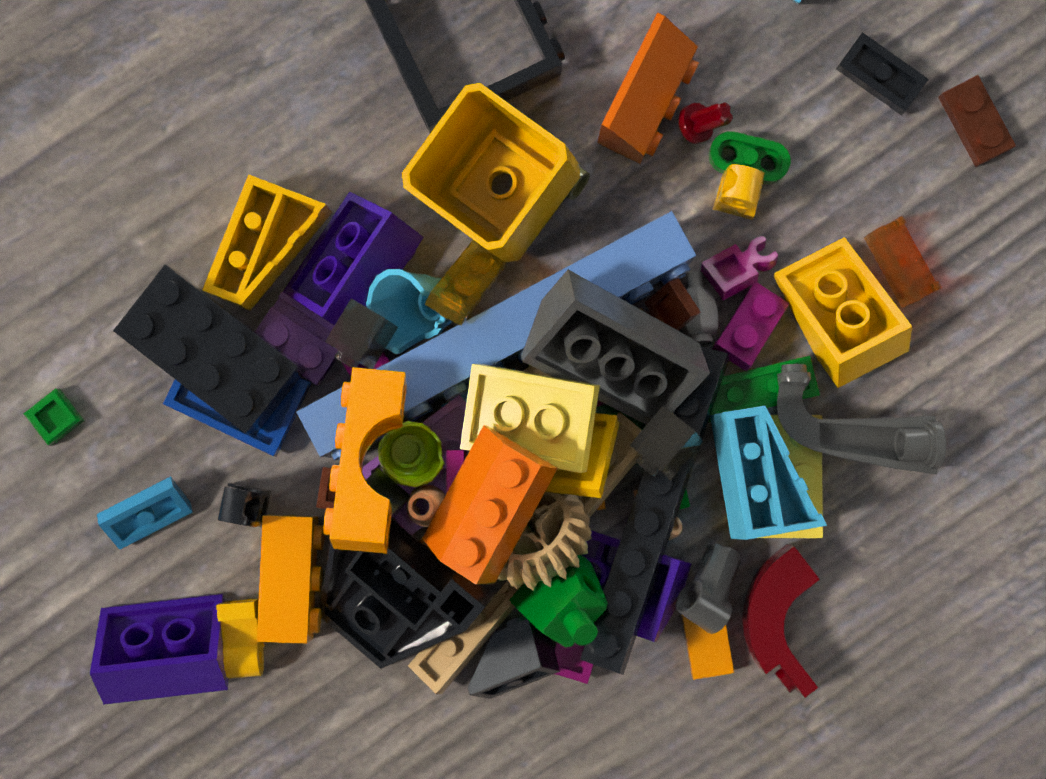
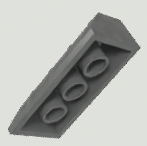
[521,269,710,430]

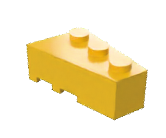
[202,174,332,310]

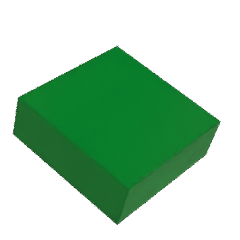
[23,388,85,446]

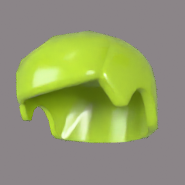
[378,421,444,487]

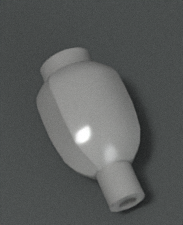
[680,271,718,347]

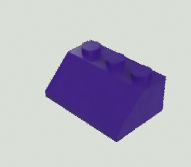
[283,191,424,339]
[90,594,229,705]

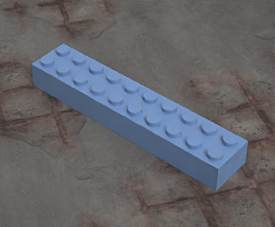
[296,211,696,461]

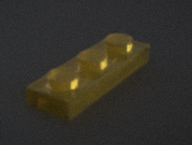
[425,240,509,326]

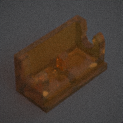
[864,216,943,308]

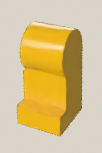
[713,164,765,220]
[216,598,265,679]

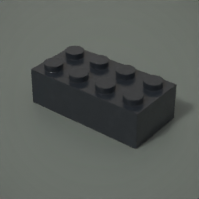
[113,264,306,435]

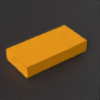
[681,614,734,680]

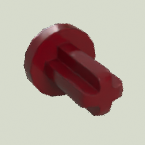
[678,102,733,144]

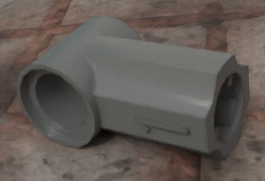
[676,543,741,634]

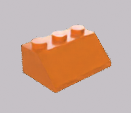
[597,12,699,164]
[422,425,558,585]

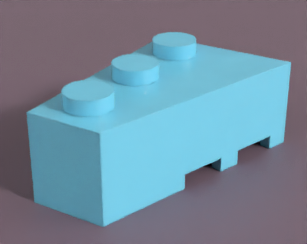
[710,406,827,540]

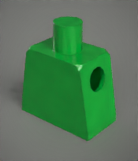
[509,555,608,648]

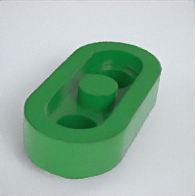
[708,131,791,184]

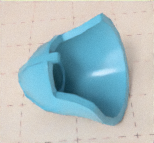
[366,269,458,354]

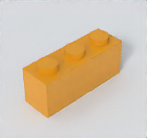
[257,514,325,644]

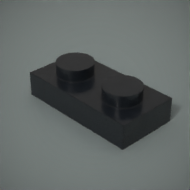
[836,32,929,116]

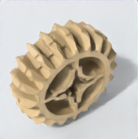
[498,492,592,591]

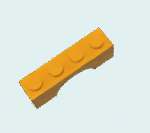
[323,367,407,554]

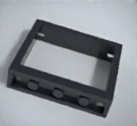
[365,0,565,133]

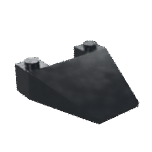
[320,468,508,669]

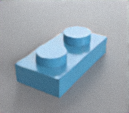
[97,476,193,550]

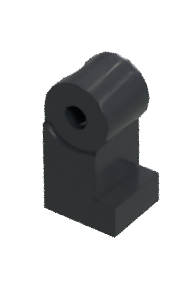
[218,483,271,527]

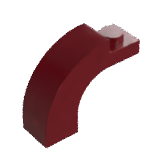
[742,544,820,698]

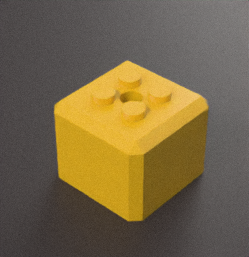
[402,83,580,263]

